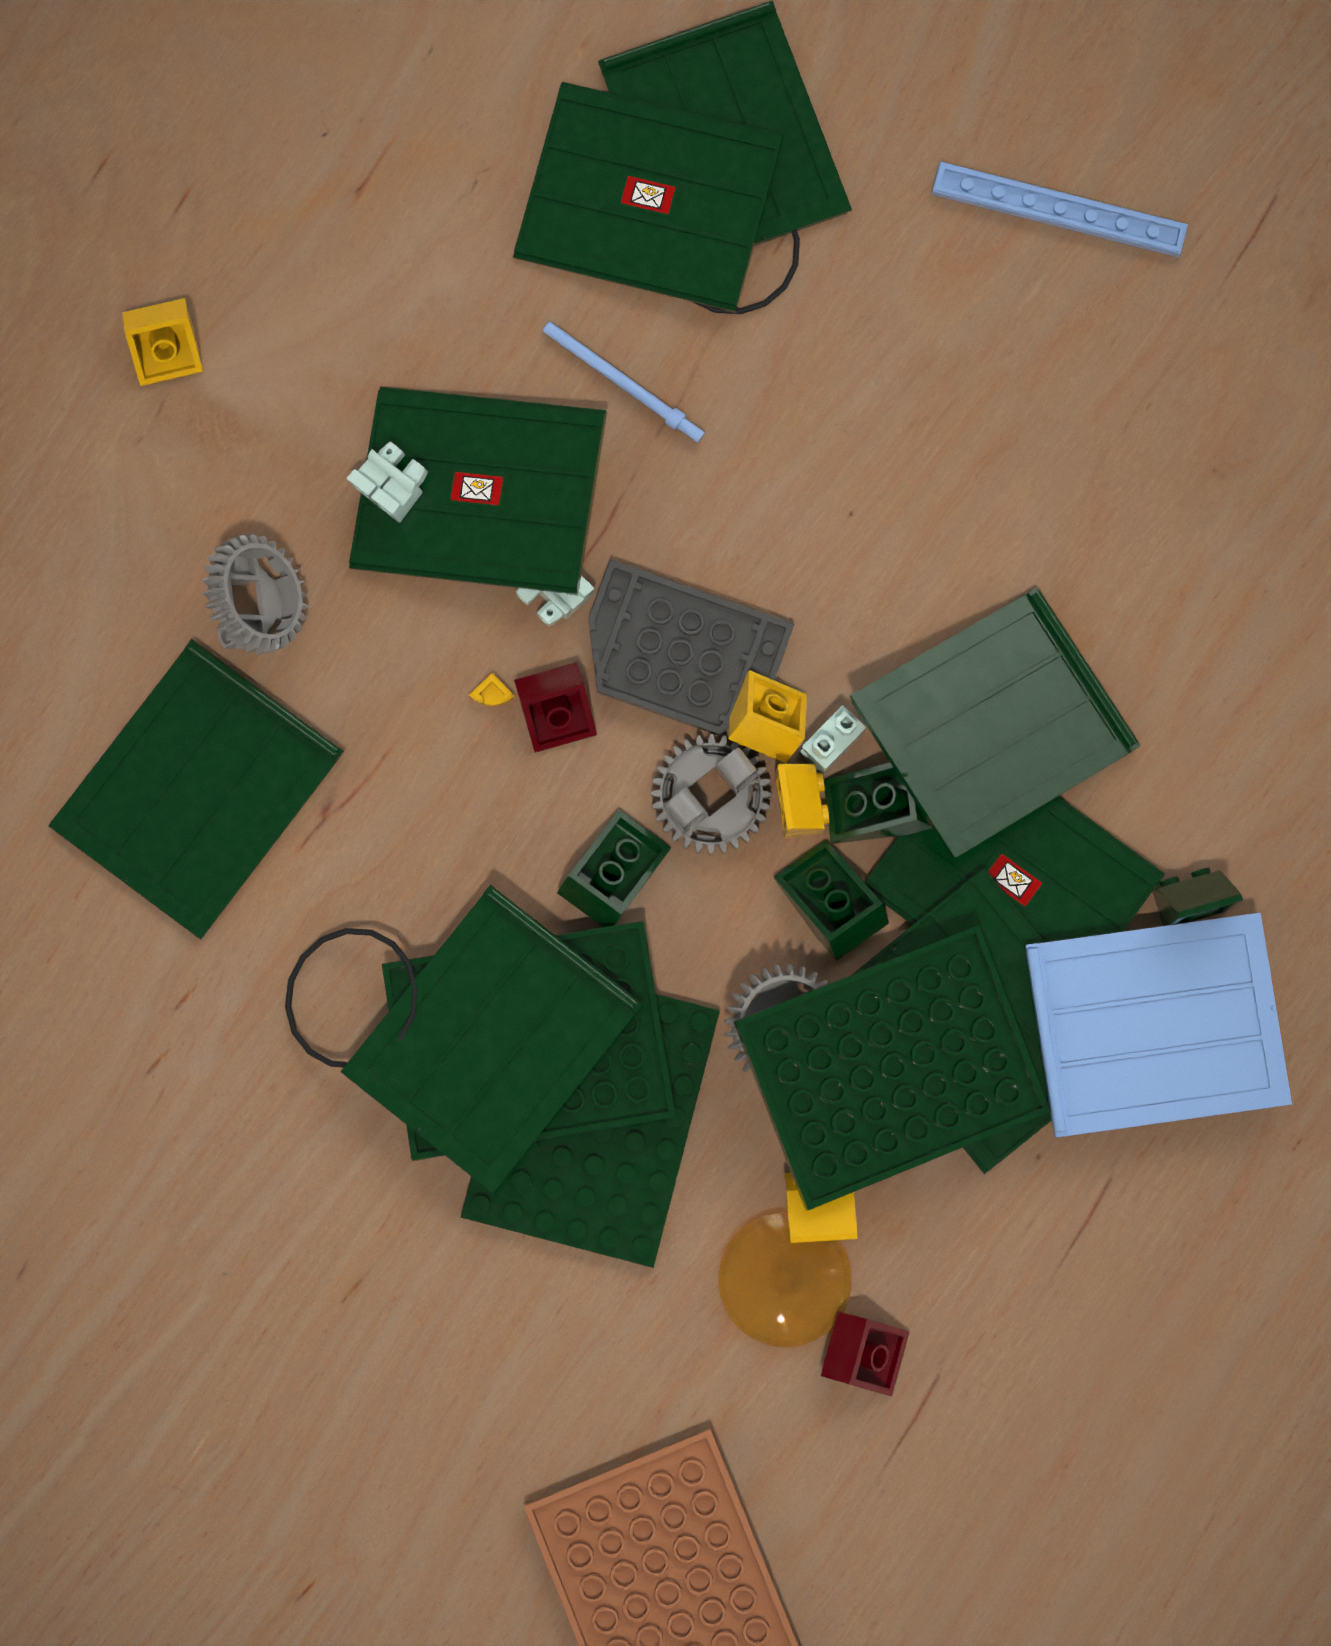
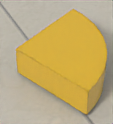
[469,673,515,707]

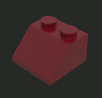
[514,662,597,753]
[820,1311,909,1397]

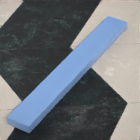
[931,161,1188,257]

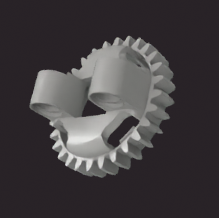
[202,534,308,655]
[651,734,772,855]
[724,964,829,1079]

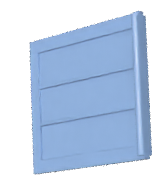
[1025,913,1292,1138]

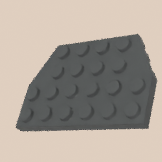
[588,559,794,736]

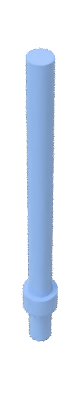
[543,321,705,443]

